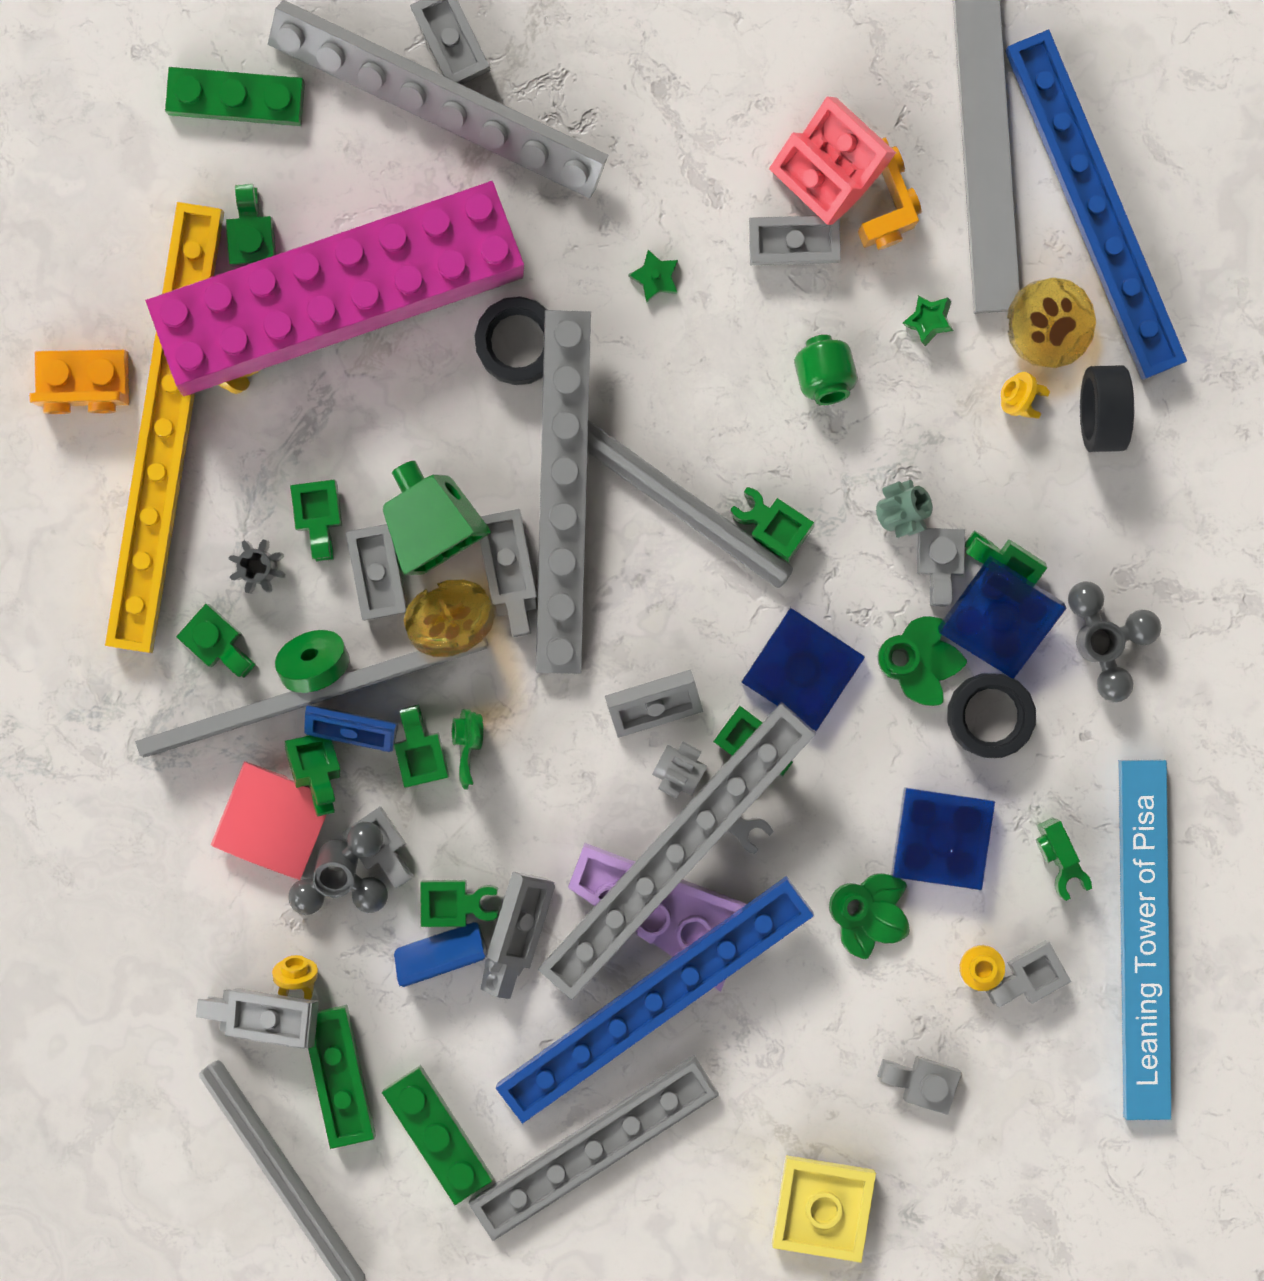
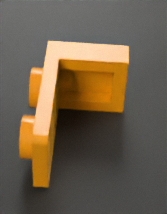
[858,137,922,250]

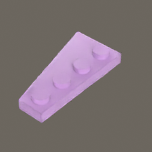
[568,843,747,992]

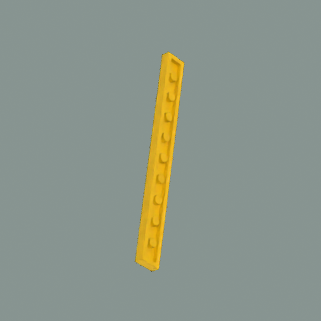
[105,202,225,653]

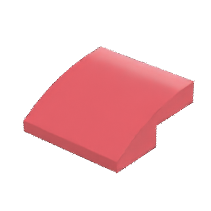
[769,96,896,225]
[211,761,327,880]

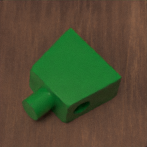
[383,461,491,575]

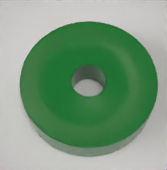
[275,630,350,693]

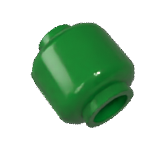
[794,335,858,405]

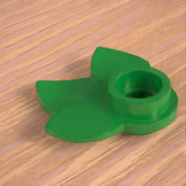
[877,616,967,706]
[451,709,483,790]
[829,873,910,959]

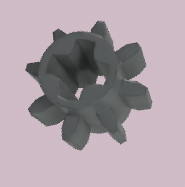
[228,539,286,594]

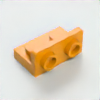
[29,349,129,414]

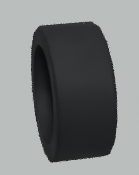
[474,296,548,385]
[1080,365,1134,452]
[947,673,1036,758]

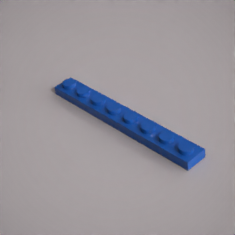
[1005,29,1187,380]
[495,876,814,1124]

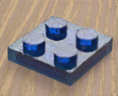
[938,556,1066,679]
[741,607,865,731]
[891,787,995,890]

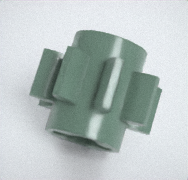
[876,480,933,538]

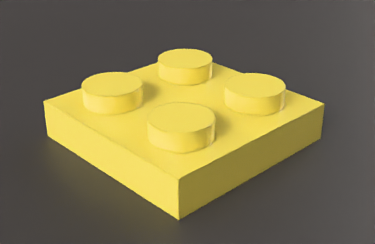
[771,1155,876,1263]

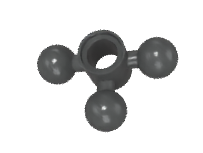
[1068,581,1161,702]
[288,822,388,915]

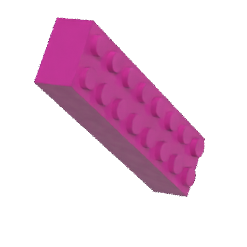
[145,180,524,397]

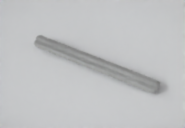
[587,420,793,588]
[199,1060,365,1281]

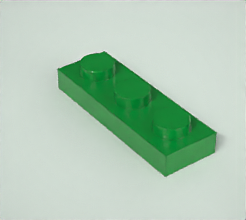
[165,67,305,126]
[308,1005,376,1149]
[381,1065,493,1205]

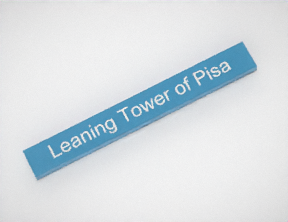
[1118,760,1172,1120]

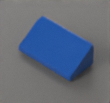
[304,705,399,752]
[394,922,488,987]

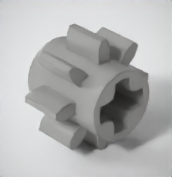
[652,742,707,799]

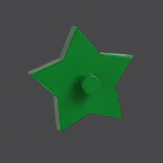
[628,250,678,303]
[903,295,954,347]

